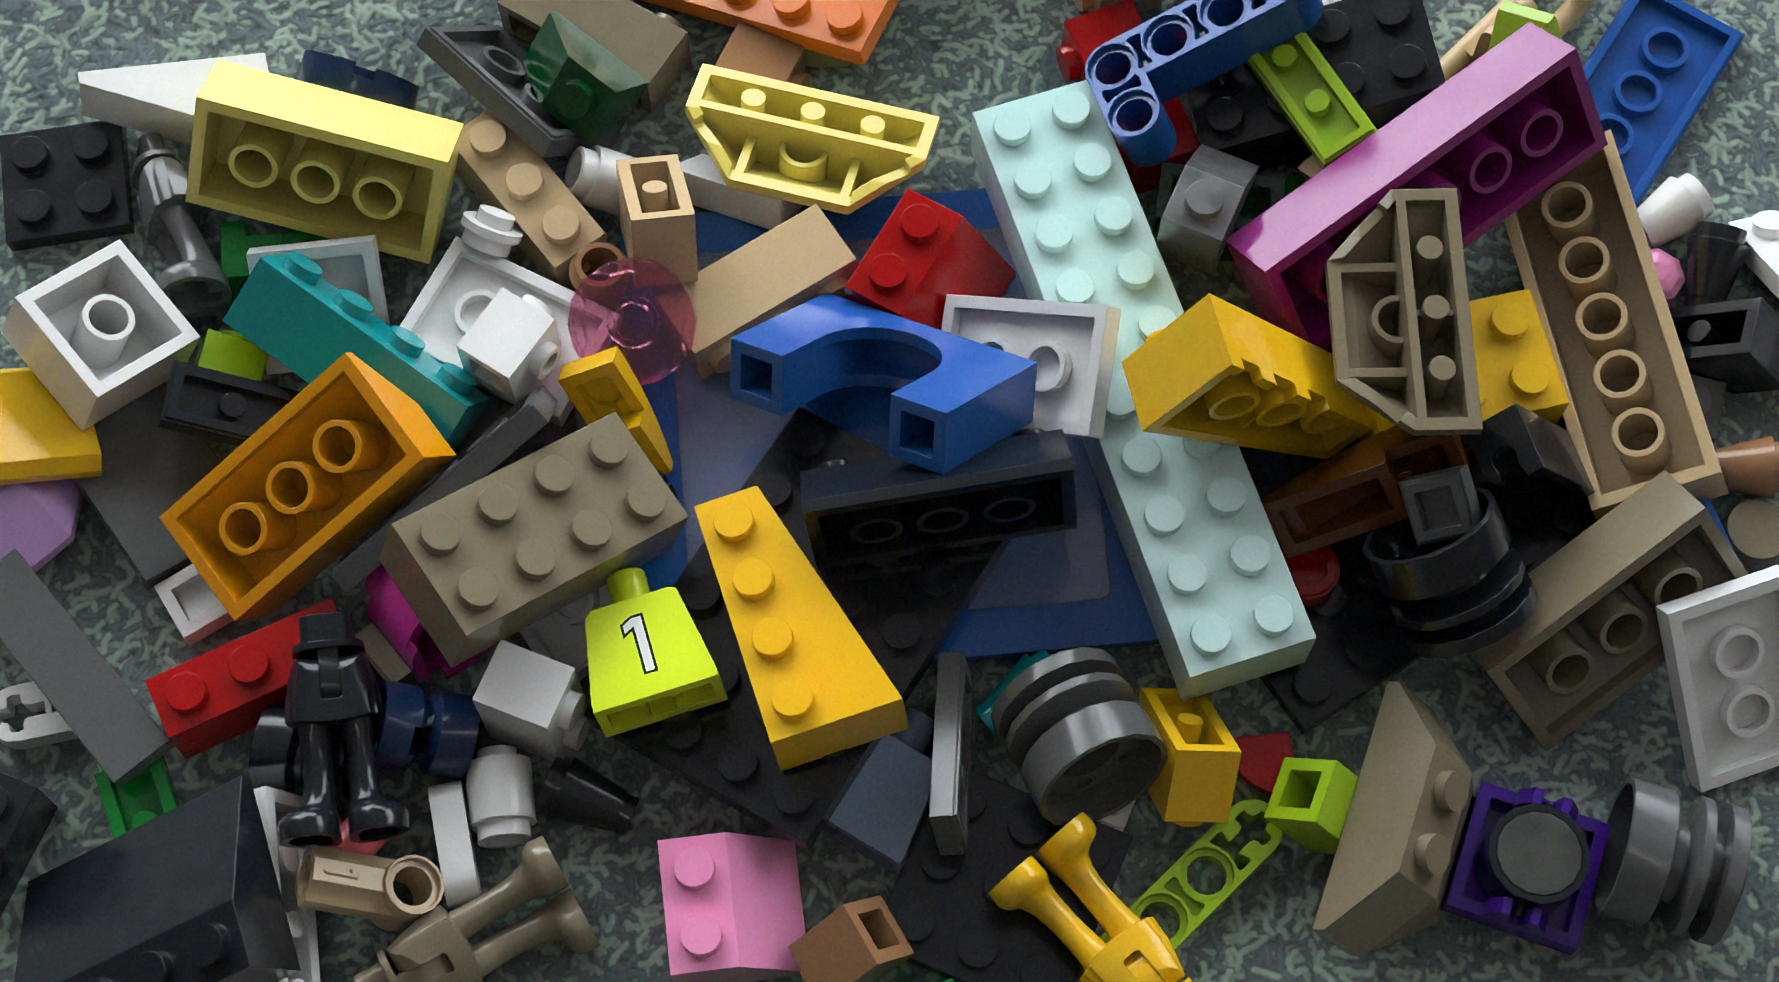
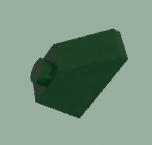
[522,10,649,142]

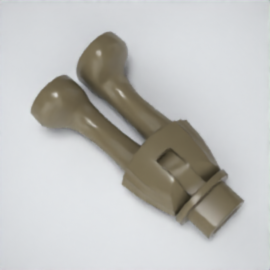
[352,835,600,982]

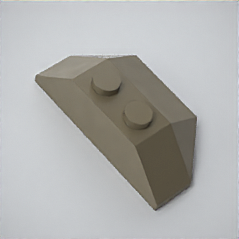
[1325,188,1483,436]
[1313,681,1474,957]

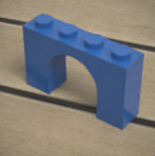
[730,292,1037,475]

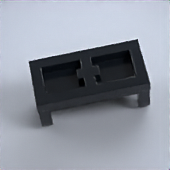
[1459,403,1595,509]

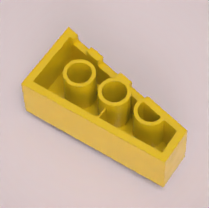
[1122,293,1372,459]
[694,486,910,771]

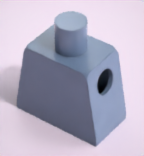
[822,707,934,876]

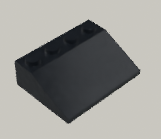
[14,775,301,982]

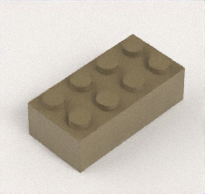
[378,411,689,668]

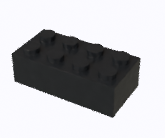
[1178,0,1446,172]

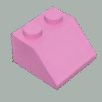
[657,832,806,982]

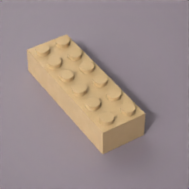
[1504,129,1729,521]

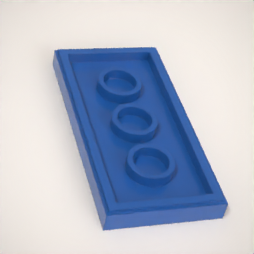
[1583,0,1745,208]

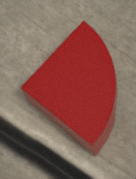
[1234,732,1293,798]

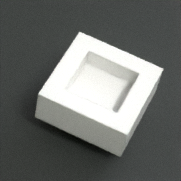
[154,564,234,646]

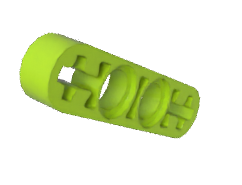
[1081,799,1283,975]

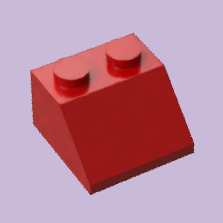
[845,188,1016,330]

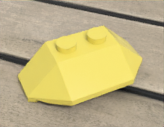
[685,63,940,215]

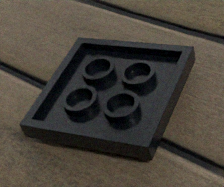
[886,770,1133,982]

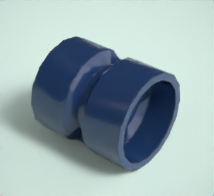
[373,679,479,781]

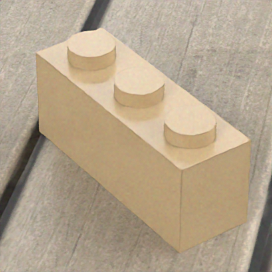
[456,110,608,291]
[656,203,857,381]

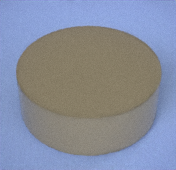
[1722,499,1779,566]

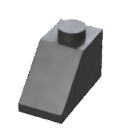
[1156,144,1259,275]

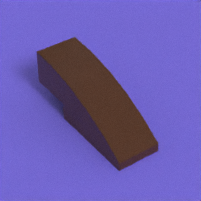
[1262,425,1474,559]

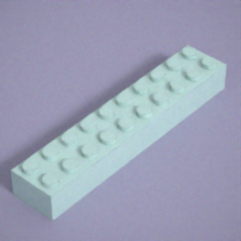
[970,80,1316,701]

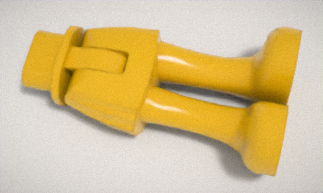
[988,812,1193,982]

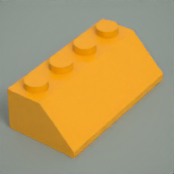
[159,352,456,621]

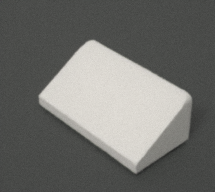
[680,153,802,230]

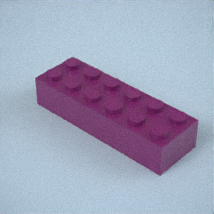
[1225,22,1608,350]

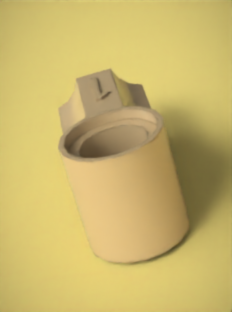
[294,845,444,932]

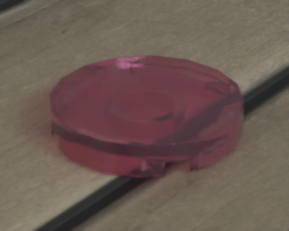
[567,257,698,385]

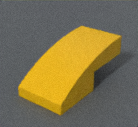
[557,346,673,474]

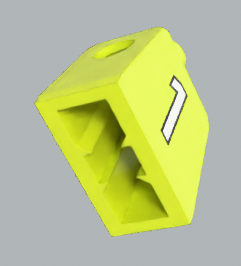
[585,567,728,738]

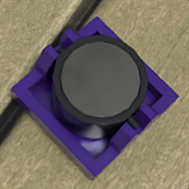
[1441,781,1611,955]

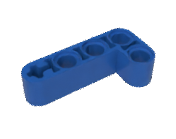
[1084,0,1323,167]

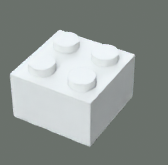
[1,239,200,431]

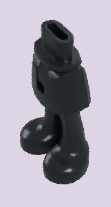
[277,611,409,848]

